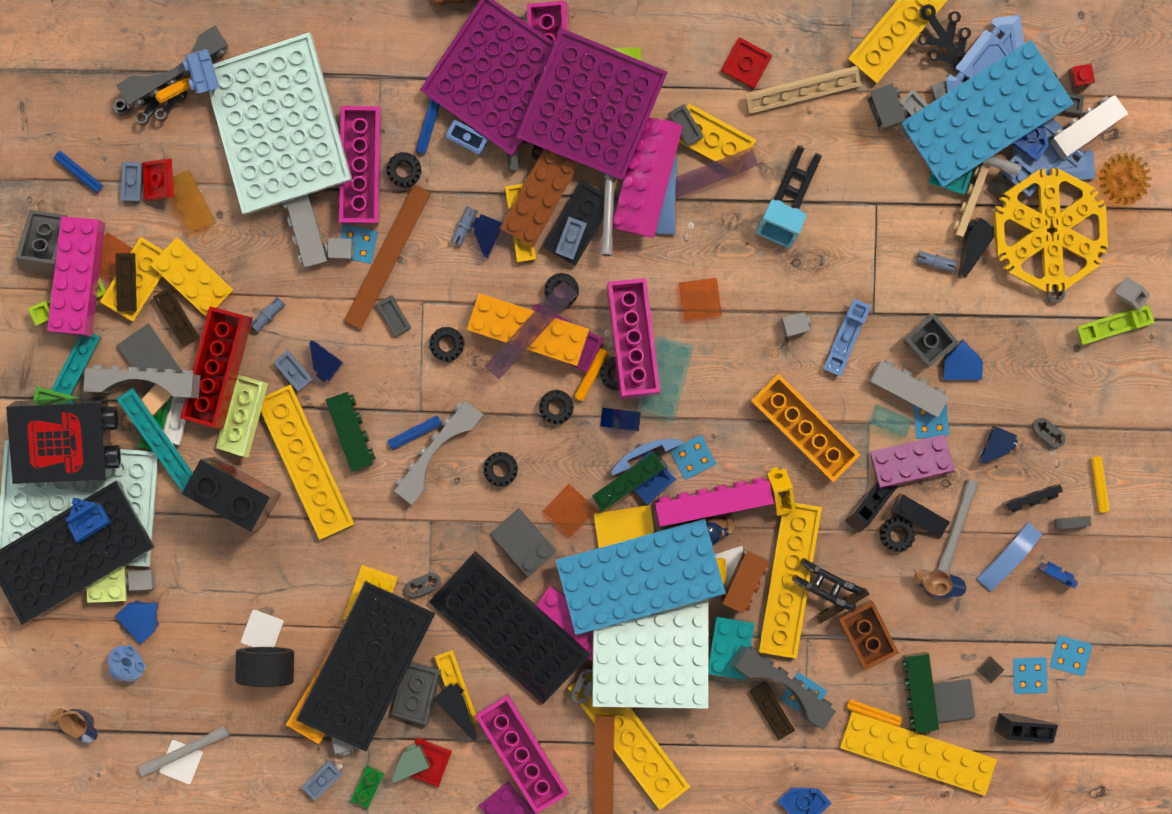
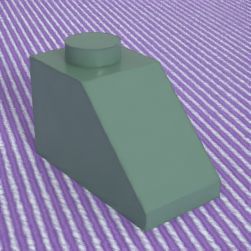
[392,743,430,783]

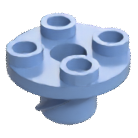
[108,645,146,681]

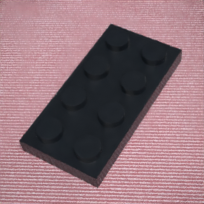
[543,180,604,266]

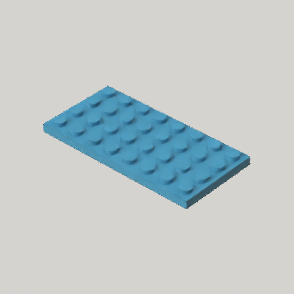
[900,40,1074,188]
[556,519,726,635]

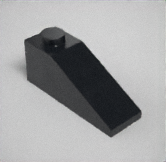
[958,218,995,278]
[844,482,898,533]
[891,493,950,538]
[434,681,477,741]
[994,713,1058,743]

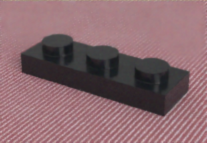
[1003,484,1063,512]

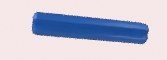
[416,99,440,154]
[54,151,103,193]
[388,416,442,449]

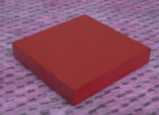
[721,37,773,89]
[142,159,174,201]
[410,737,452,787]

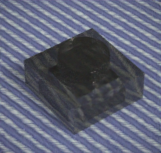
[986,175,1013,202]
[976,656,1004,683]

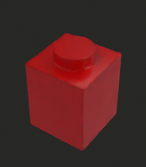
[1068,63,1095,89]

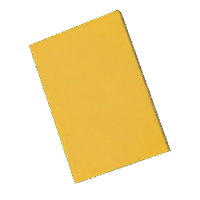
[594,505,655,548]

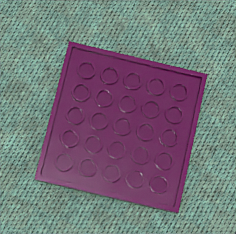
[420,0,554,156]
[516,27,668,180]

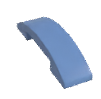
[656,157,678,234]
[823,299,872,376]
[611,439,683,475]
[976,522,1042,591]

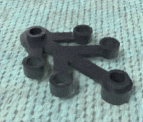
[917,4,971,69]
[113,73,187,126]

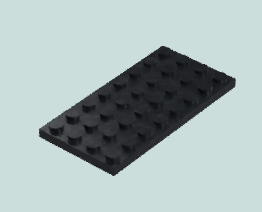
[0,480,155,625]
[429,551,591,704]
[296,580,435,752]

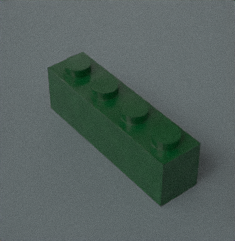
[325,392,376,472]
[592,452,669,512]
[901,652,939,733]

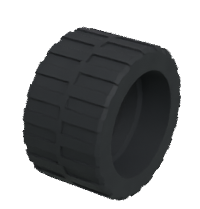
[235,647,294,687]

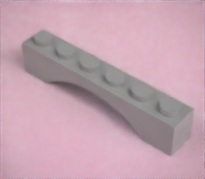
[83,365,200,399]
[394,400,484,505]

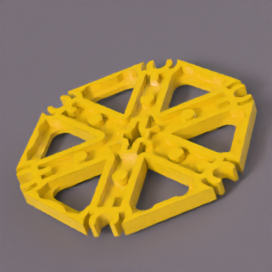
[993,168,1108,292]

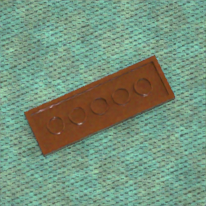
[499,148,580,247]

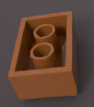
[720,549,769,614]
[836,600,899,670]

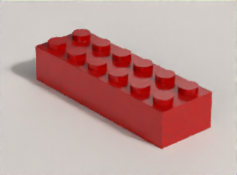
[180,306,253,429]

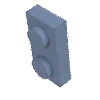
[121,162,143,202]
[555,217,587,260]
[273,350,313,392]
[301,760,343,801]

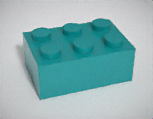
[708,615,755,680]

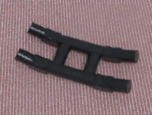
[774,145,822,209]
[792,558,864,612]

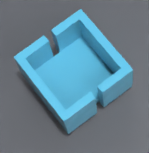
[756,199,807,249]

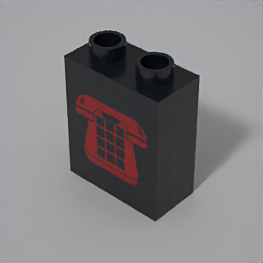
[6,397,121,484]
[182,457,282,532]

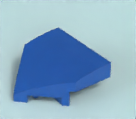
[943,339,983,380]
[66,498,112,543]
[115,600,159,645]

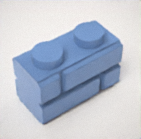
[182,49,219,94]
[446,120,489,156]

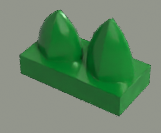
[351,765,384,809]

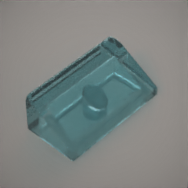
[869,405,912,437]

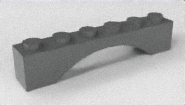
[116,25,229,108]
[729,645,836,730]

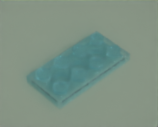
[637,336,694,420]

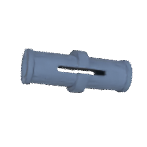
[451,206,478,246]
[916,250,957,273]
[251,297,285,332]

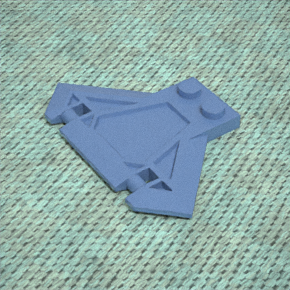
[946,15,1024,92]
[1000,118,1095,198]

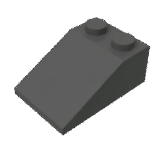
[16,210,68,275]
[490,508,557,577]

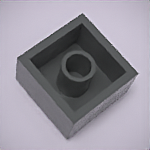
[866,83,907,132]
[901,313,959,368]

